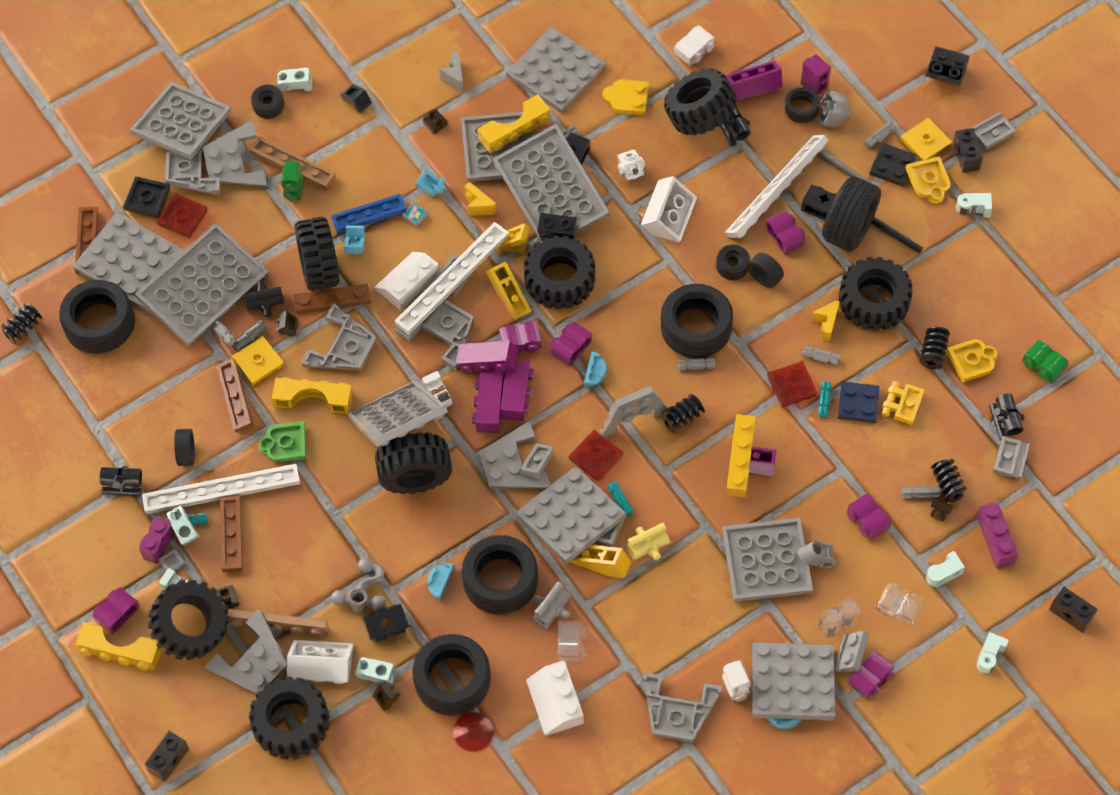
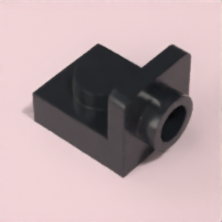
[340,84,372,113]

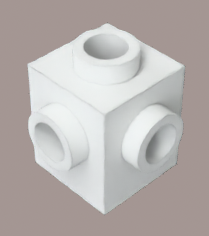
[617,150,645,180]

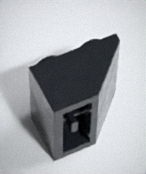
[925,46,970,86]

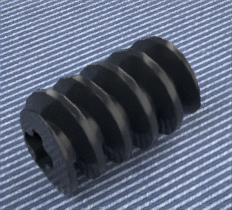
[1,303,43,344]
[919,326,950,369]
[662,394,705,433]
[930,459,967,503]

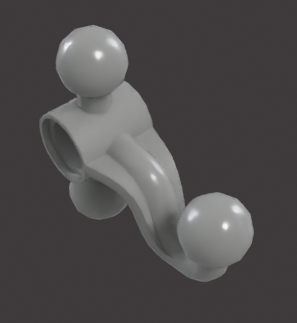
[331,558,386,613]

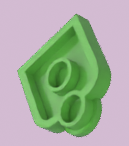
[258,421,307,463]

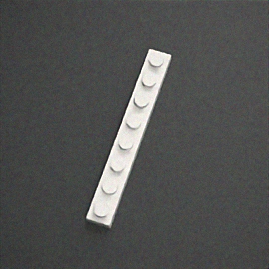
[725,135,828,238]
[395,222,509,335]
[142,464,300,514]

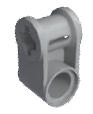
[798,540,836,568]

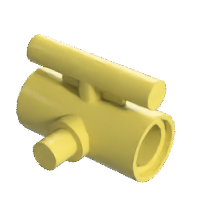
[626,523,670,560]

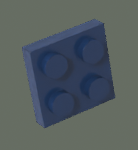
[838,381,880,423]

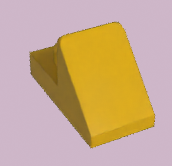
[464,182,497,216]
[497,224,530,254]
[812,301,840,342]

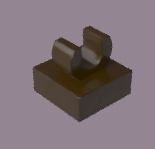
[422,109,448,134]
[275,311,298,337]
[931,498,953,521]
[216,585,239,609]
[372,681,400,711]

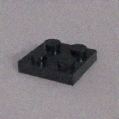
[869,143,917,187]
[123,176,171,218]

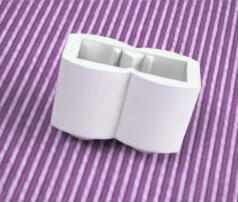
[674,25,714,66]
[722,660,751,702]

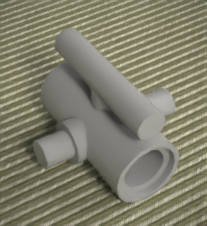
[533,582,571,629]

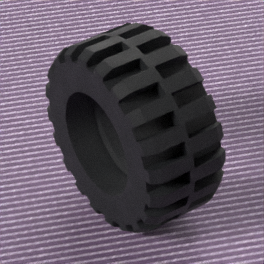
[664,68,737,136]
[294,217,340,291]
[524,236,595,309]
[839,257,913,331]
[375,432,453,494]
[148,579,229,660]
[249,676,330,759]

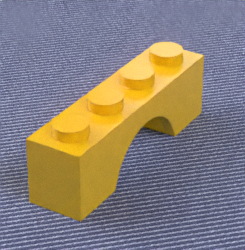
[477,94,550,154]
[272,377,353,414]
[726,414,756,497]
[75,622,163,671]

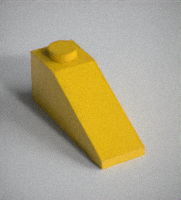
[485,261,531,320]
[570,545,631,578]

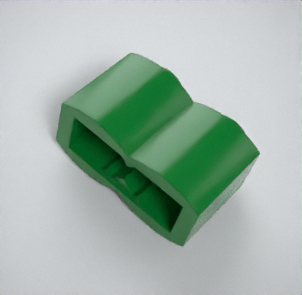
[281,161,304,201]
[1022,340,1069,383]

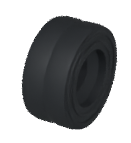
[251,84,285,119]
[716,244,750,280]

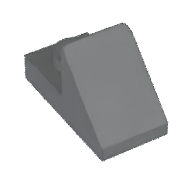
[440,52,464,92]

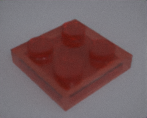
[157,193,208,239]
[767,361,818,408]
[569,430,624,482]

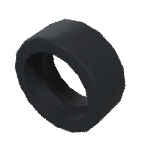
[785,87,820,123]
[748,252,784,288]
[174,429,195,466]

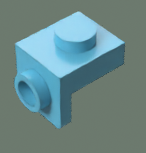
[415,169,447,198]
[344,226,365,254]

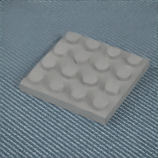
[506,27,606,113]
[130,82,231,160]
[461,112,535,182]
[516,466,626,564]
[722,518,813,602]
[752,642,835,720]

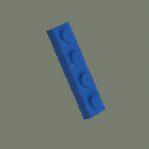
[331,193,406,234]

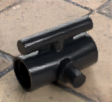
[720,105,751,147]
[243,280,284,318]
[989,393,1025,441]
[100,466,142,496]

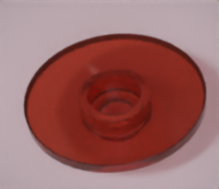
[453,712,494,752]

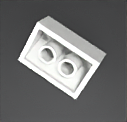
[641,176,697,242]
[374,252,439,311]
[287,640,354,684]
[526,661,584,736]

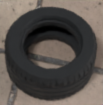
[822,176,881,251]
[59,280,135,354]
[661,283,733,358]
[462,535,538,615]
[412,634,491,716]

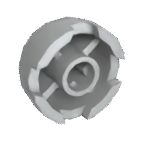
[818,90,851,127]

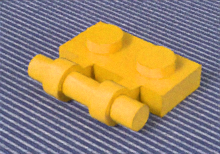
[881,381,924,425]

